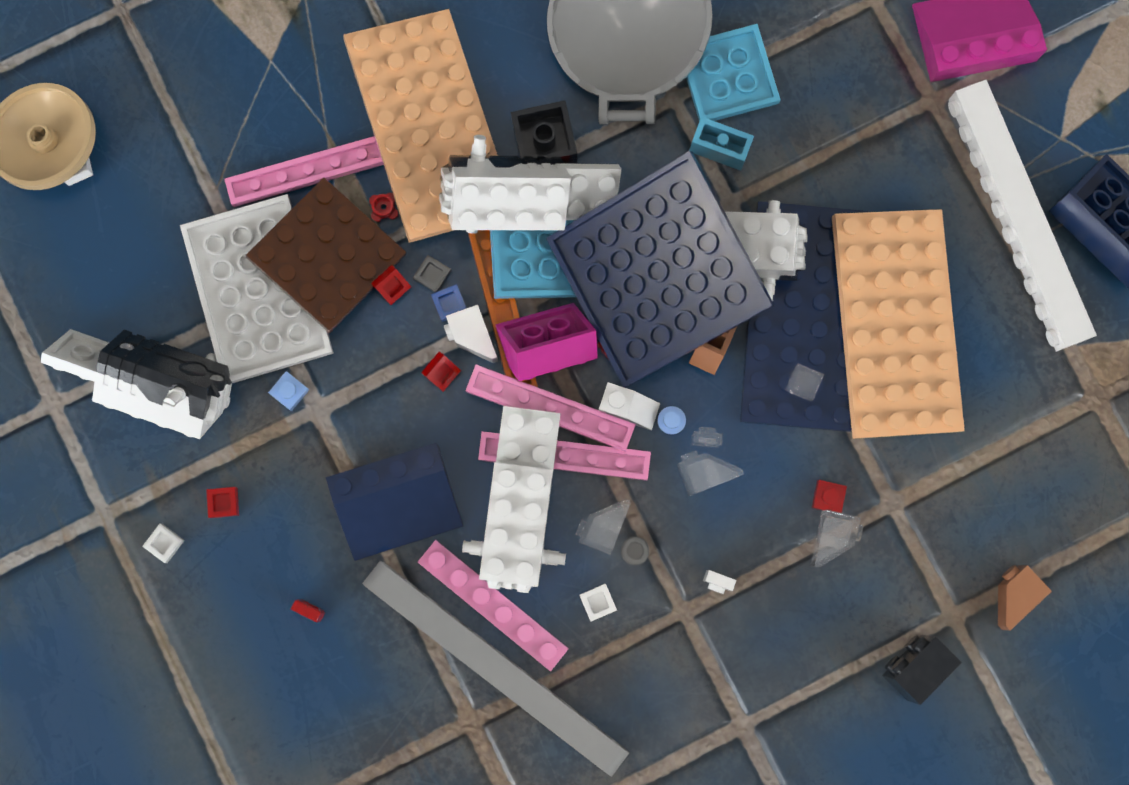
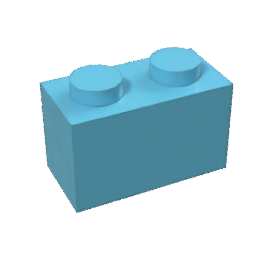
[689,117,754,171]

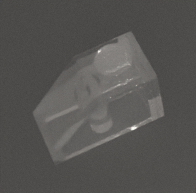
[677,451,744,497]
[575,499,631,555]
[810,510,863,568]

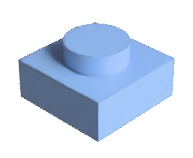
[268,371,309,411]

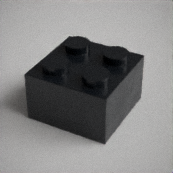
[511,100,578,164]
[882,635,962,705]

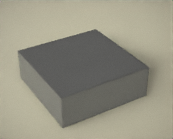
[413,255,452,293]

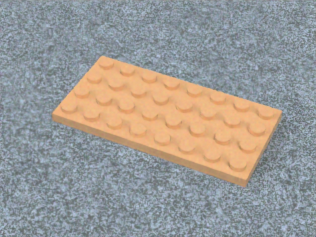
[343,9,498,243]
[832,209,965,439]

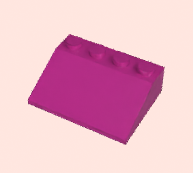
[912,0,1047,82]

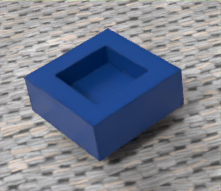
[431,284,467,322]

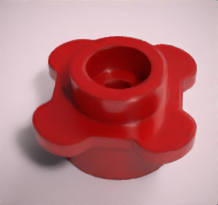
[369,192,398,222]

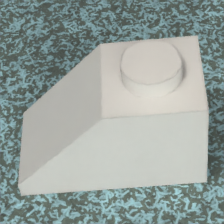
[444,305,498,363]
[599,382,660,431]

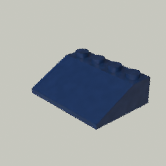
[1049,154,1129,289]
[326,443,463,561]

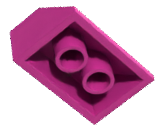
[496,303,598,381]

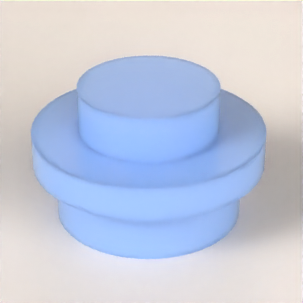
[657,406,686,435]

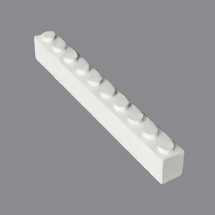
[948,80,1097,352]

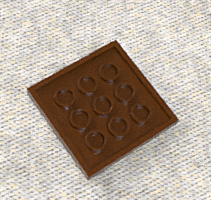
[246,178,406,333]

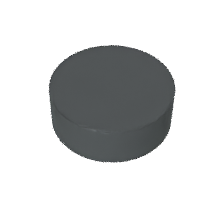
[621,536,649,565]

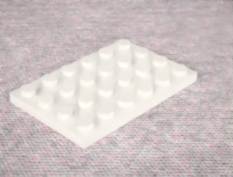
[180,194,334,383]

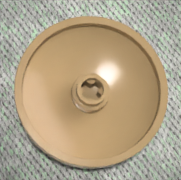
[0,83,96,190]

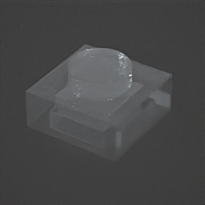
[785,363,824,401]
[691,427,723,447]

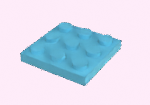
[686,24,781,122]
[490,220,576,299]

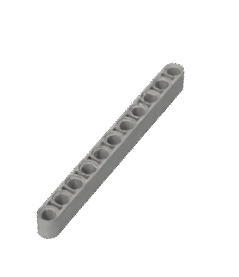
[362,560,630,777]

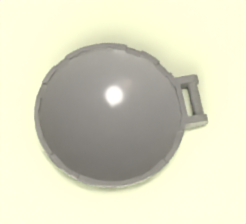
[547,0,712,124]

